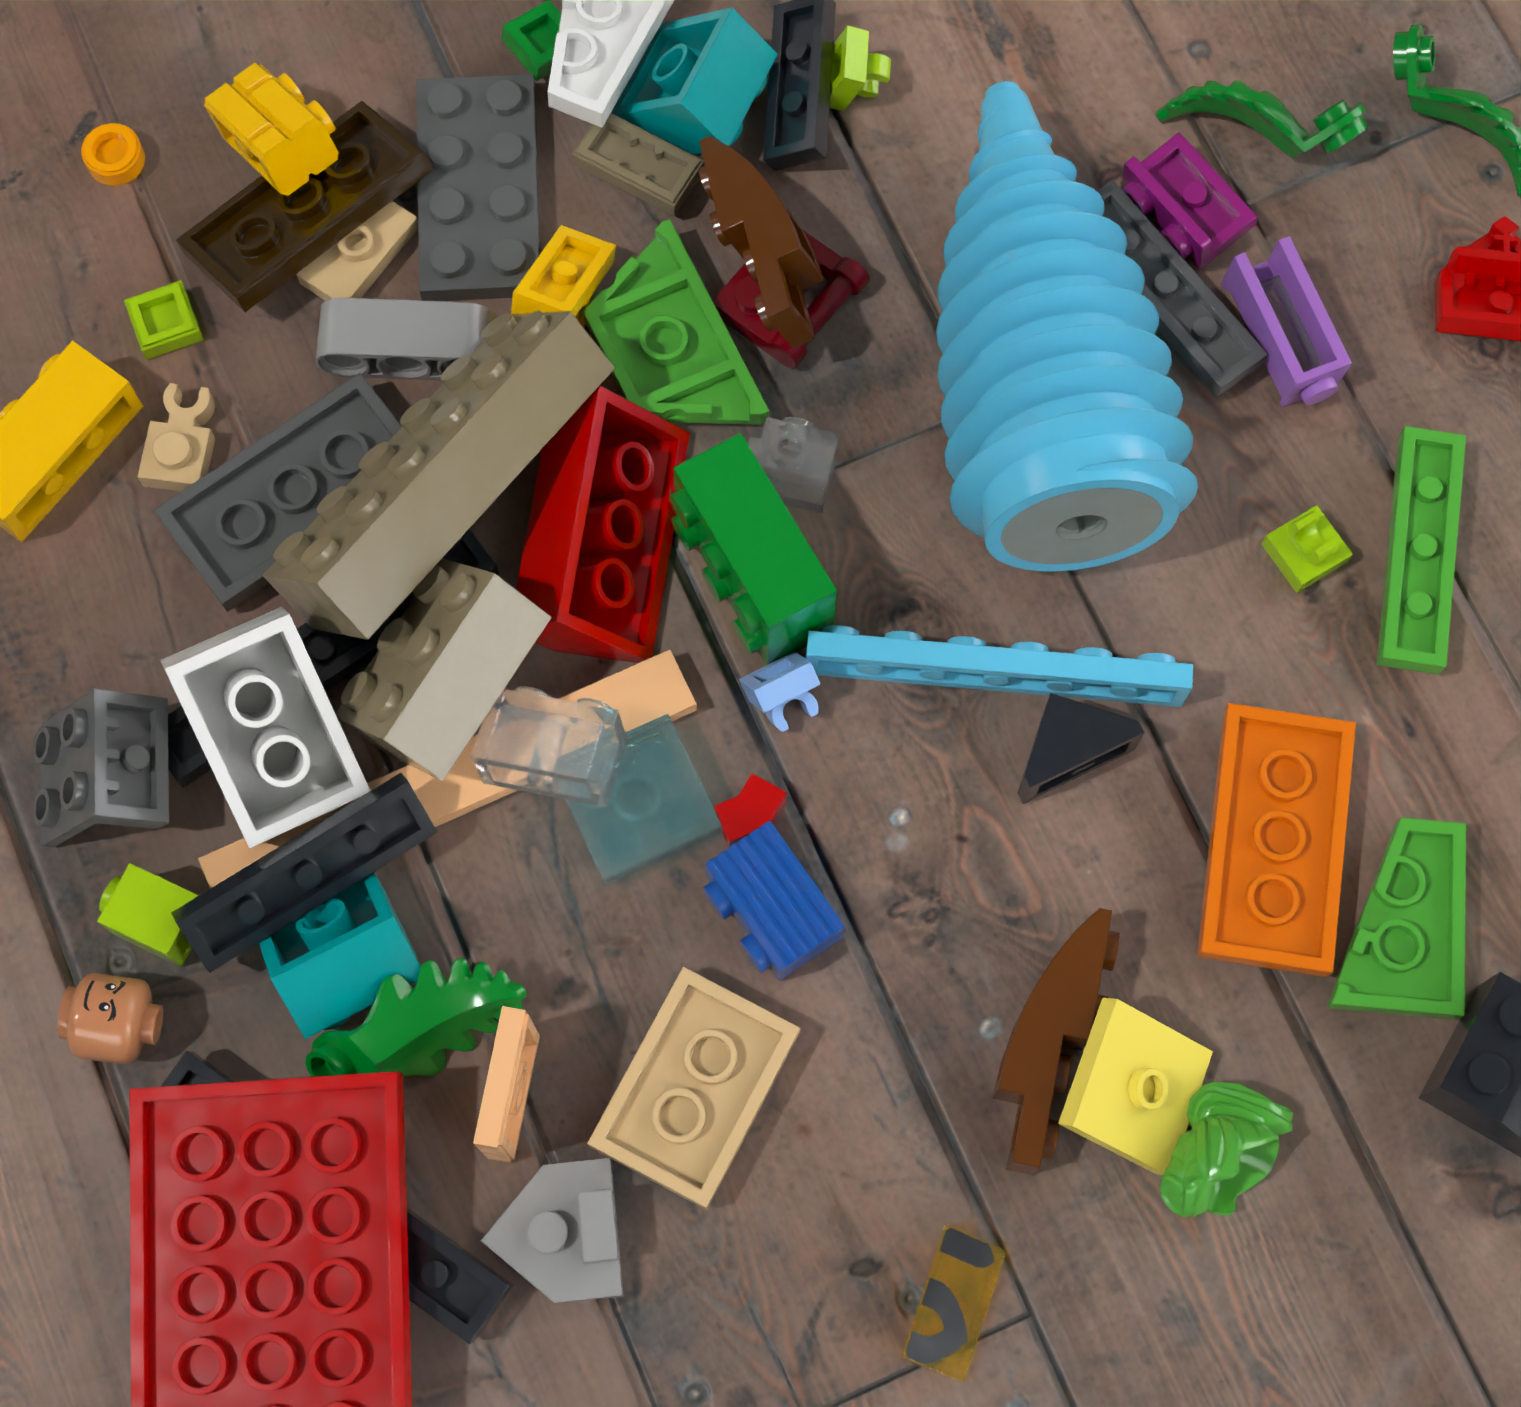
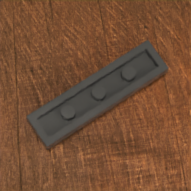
[1097,180,1268,398]

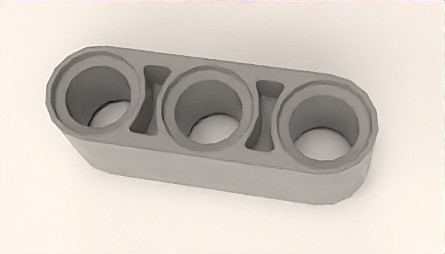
[315,298,496,381]

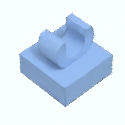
[739,651,820,732]

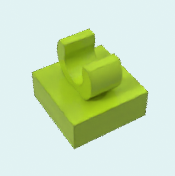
[829,25,891,111]
[1261,505,1353,593]

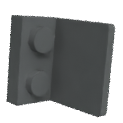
[33,688,169,847]

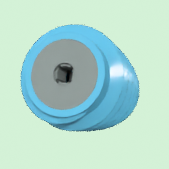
[936,81,1198,571]

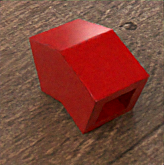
[714,773,787,848]

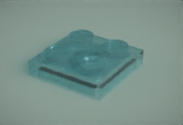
[551,714,722,885]

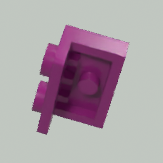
[1122,132,1257,270]

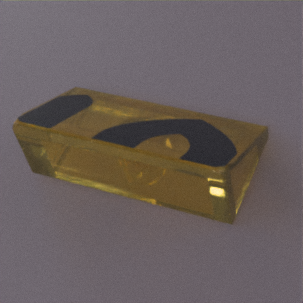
[899,1224,1007,1383]

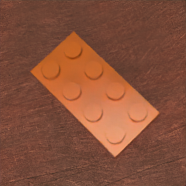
[1197,703,1356,977]

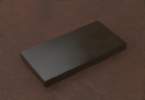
[176,101,434,313]

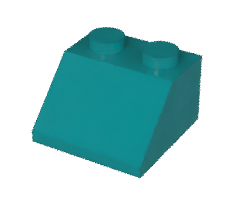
[611,7,778,154]
[259,871,421,1039]

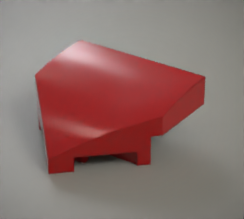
[1435,216,1521,341]

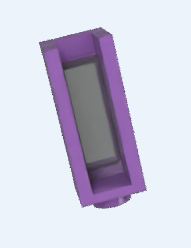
[1220,236,1352,407]

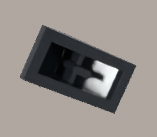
[1017,693,1144,804]

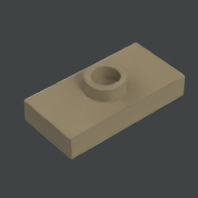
[572,113,704,217]

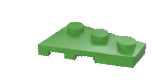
[1326,817,1466,1020]

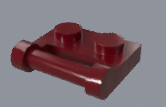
[712,229,870,369]

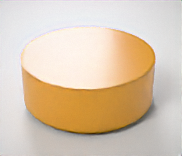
[81,123,145,186]

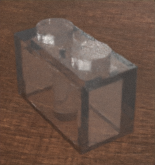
[471,686,627,808]

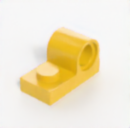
[511,225,616,328]

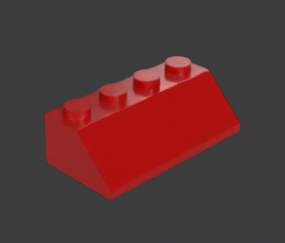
[516,385,690,663]

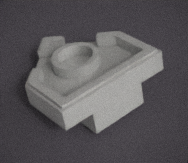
[481,1158,624,1304]

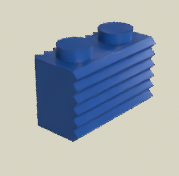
[702,821,845,981]

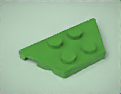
[583,219,769,424]

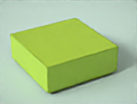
[124,280,204,360]

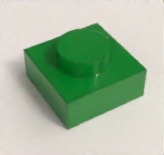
[501,0,561,81]

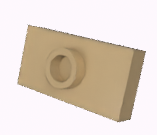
[296,201,418,301]

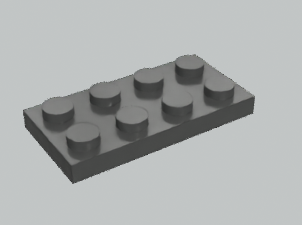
[416,74,541,301]
[154,373,402,612]

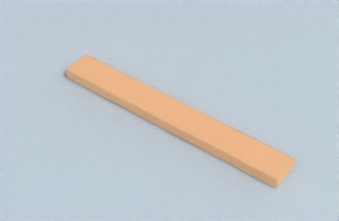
[198,650,697,889]

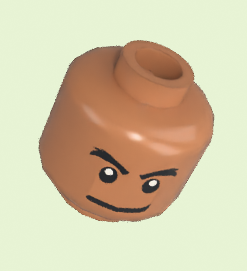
[57,973,164,1064]

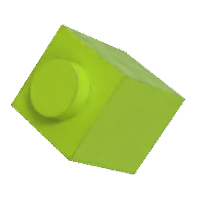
[97,863,199,967]

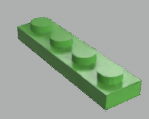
[1376,426,1466,675]

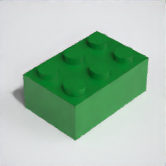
[669,433,837,665]

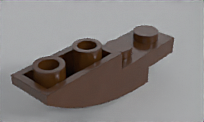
[699,136,824,348]
[992,908,1120,1175]

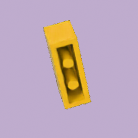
[0,340,144,543]

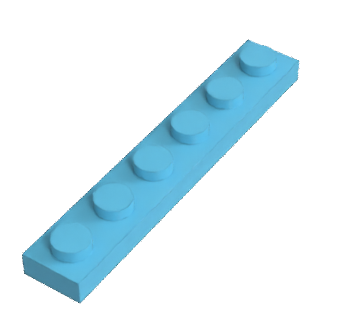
[806,625,1193,707]

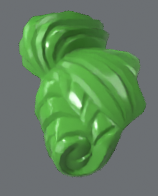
[1159,1082,1293,1218]

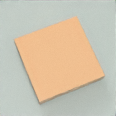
[473,1006,540,1163]

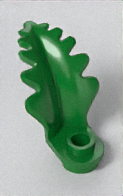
[1393,24,1521,197]
[1155,80,1368,158]
[305,958,527,1077]

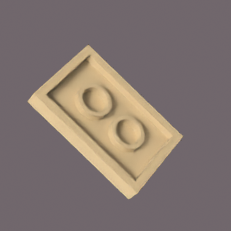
[587,967,800,1210]

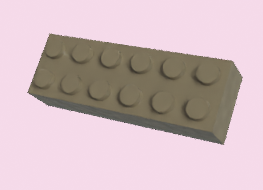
[262,311,615,640]

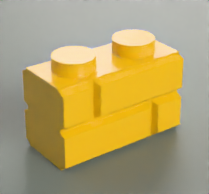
[204,62,339,196]

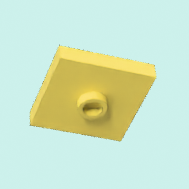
[1058,998,1213,1175]

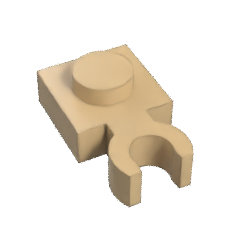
[137,383,216,491]

